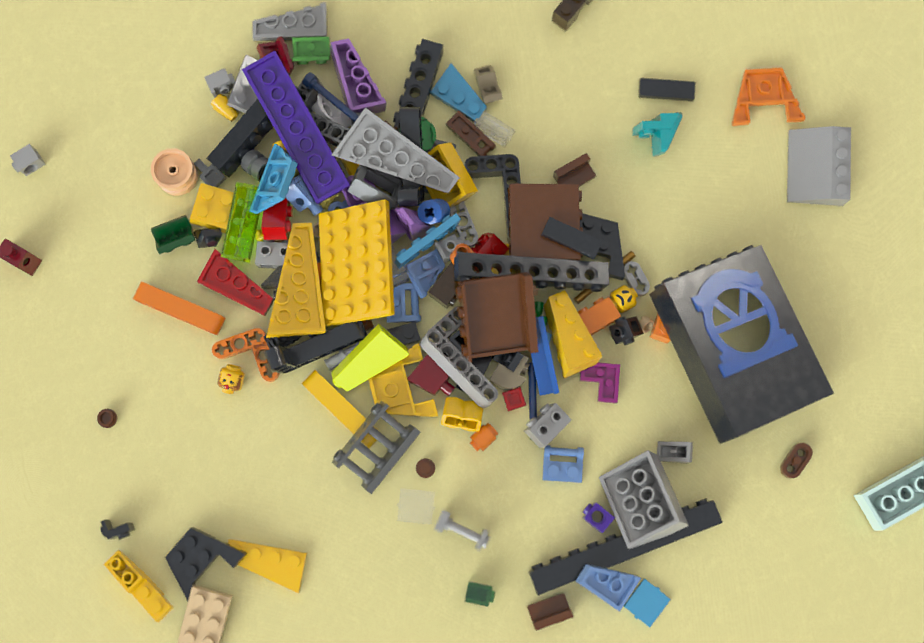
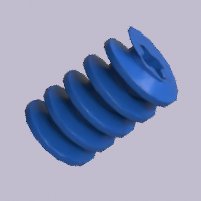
[417,199,450,224]

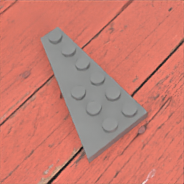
[332,108,460,193]

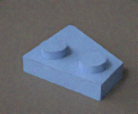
[403,249,445,299]

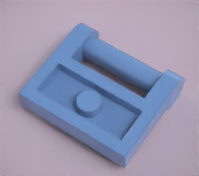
[387,283,421,323]
[542,445,584,483]

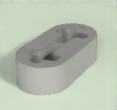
[624,261,650,296]

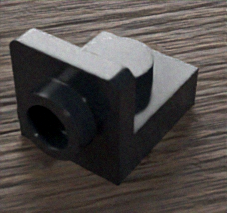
[492,352,524,372]

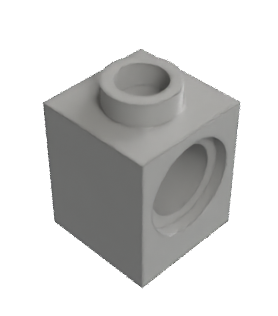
[10,144,46,176]

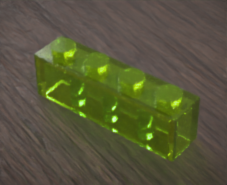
[221,182,260,263]

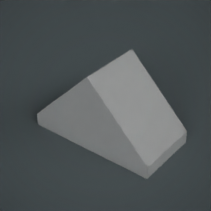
[657,441,693,464]

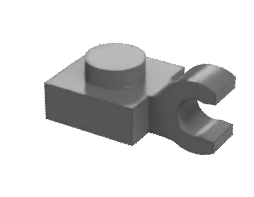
[194,159,227,187]

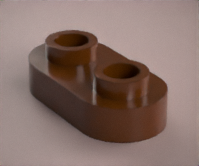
[780,443,813,479]

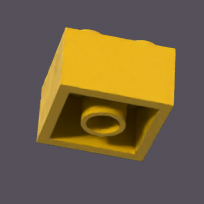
[190,183,238,234]

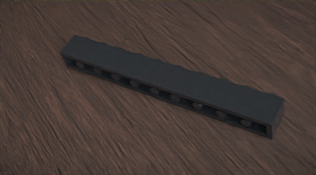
[528,498,723,595]

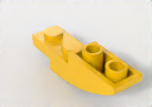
[104,550,174,622]

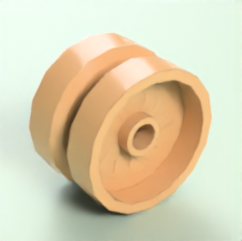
[151,148,198,196]

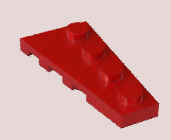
[197,249,274,316]

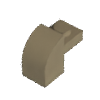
[489,354,530,390]

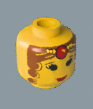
[217,364,245,394]

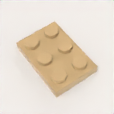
[178,585,233,643]

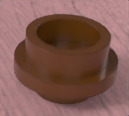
[97,409,117,428]
[416,458,435,478]

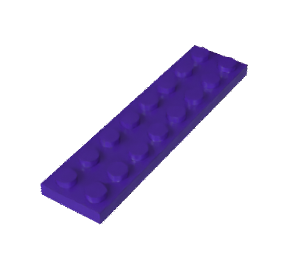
[242,51,350,204]

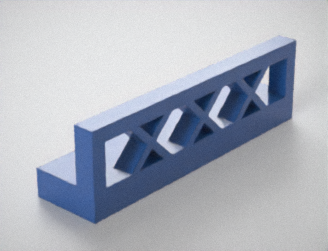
[531,316,559,396]

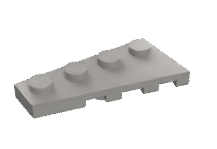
[253,2,327,41]

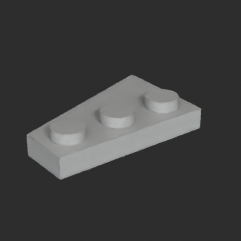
[227,55,258,113]

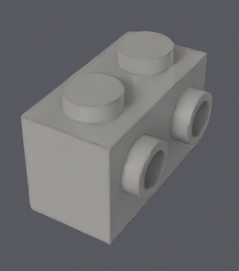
[255,239,289,269]
[524,403,571,448]

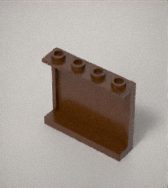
[508,183,583,260]
[456,272,538,362]

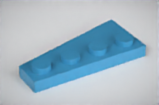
[394,213,461,269]

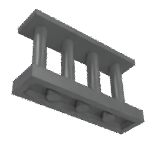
[332,401,421,494]

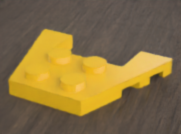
[368,343,438,417]

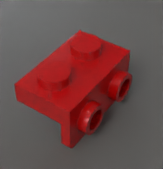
[471,232,509,270]

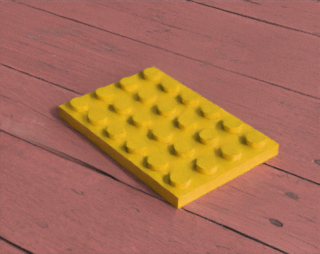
[319,199,395,326]

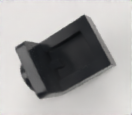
[194,228,222,248]
[100,520,135,540]

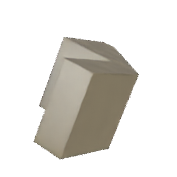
[474,65,503,103]

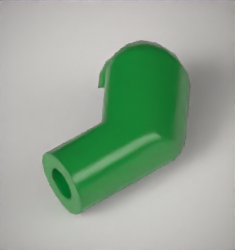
[534,301,548,326]

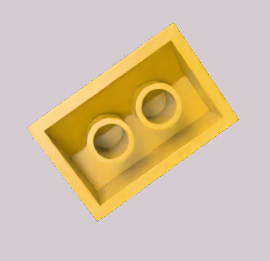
[425,142,478,208]

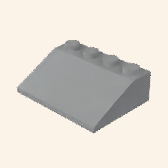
[787,126,851,206]
[599,450,689,549]

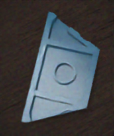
[249,144,297,214]

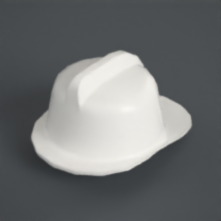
[311,94,351,127]

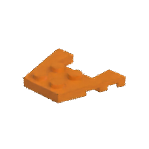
[732,68,806,126]

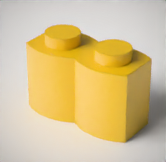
[441,397,483,431]

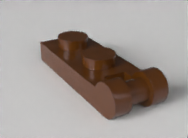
[446,111,496,156]

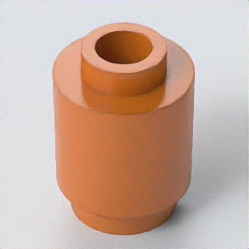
[470,423,498,451]

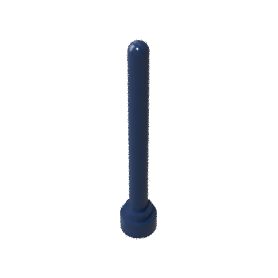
[302,72,359,122]

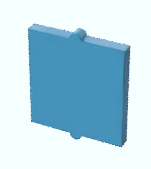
[624,579,671,627]

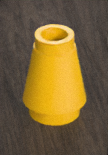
[211,94,239,122]

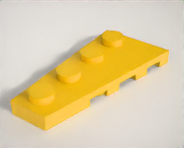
[228,539,307,593]

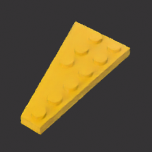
[266,223,326,338]

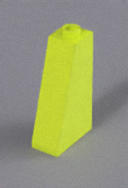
[331,324,409,392]

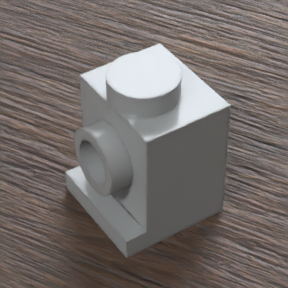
[204,68,235,98]
[435,234,464,264]

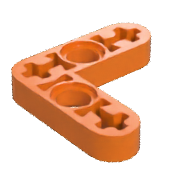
[212,328,279,382]

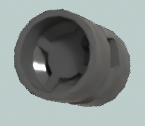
[241,150,269,182]

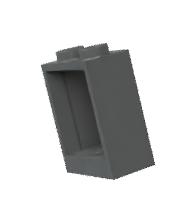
[347,165,403,210]

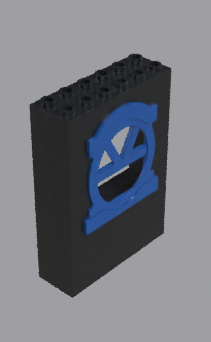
[649,245,834,444]

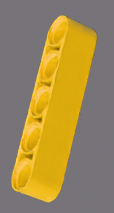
[301,370,377,449]

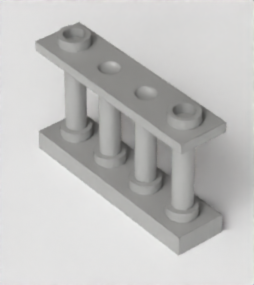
[434,510,490,551]

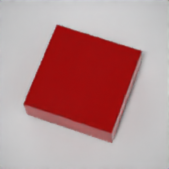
[502,387,526,412]

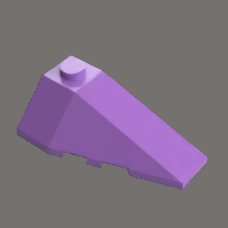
[391,207,433,242]

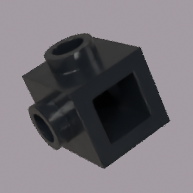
[609,316,644,346]

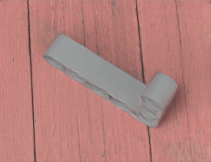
[420,306,498,408]

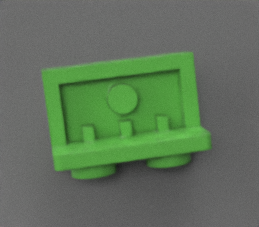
[292,36,331,65]

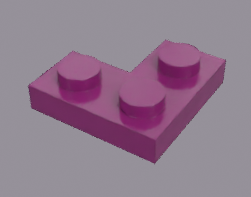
[580,363,620,404]

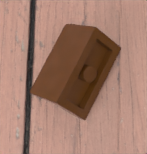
[553,153,596,187]
[527,593,574,631]

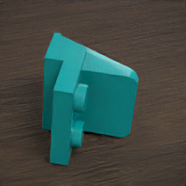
[632,112,683,156]

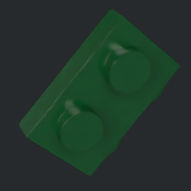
[151,215,195,255]

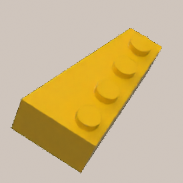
[544,290,602,379]

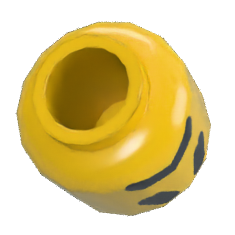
[610,285,638,313]

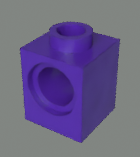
[582,502,615,533]

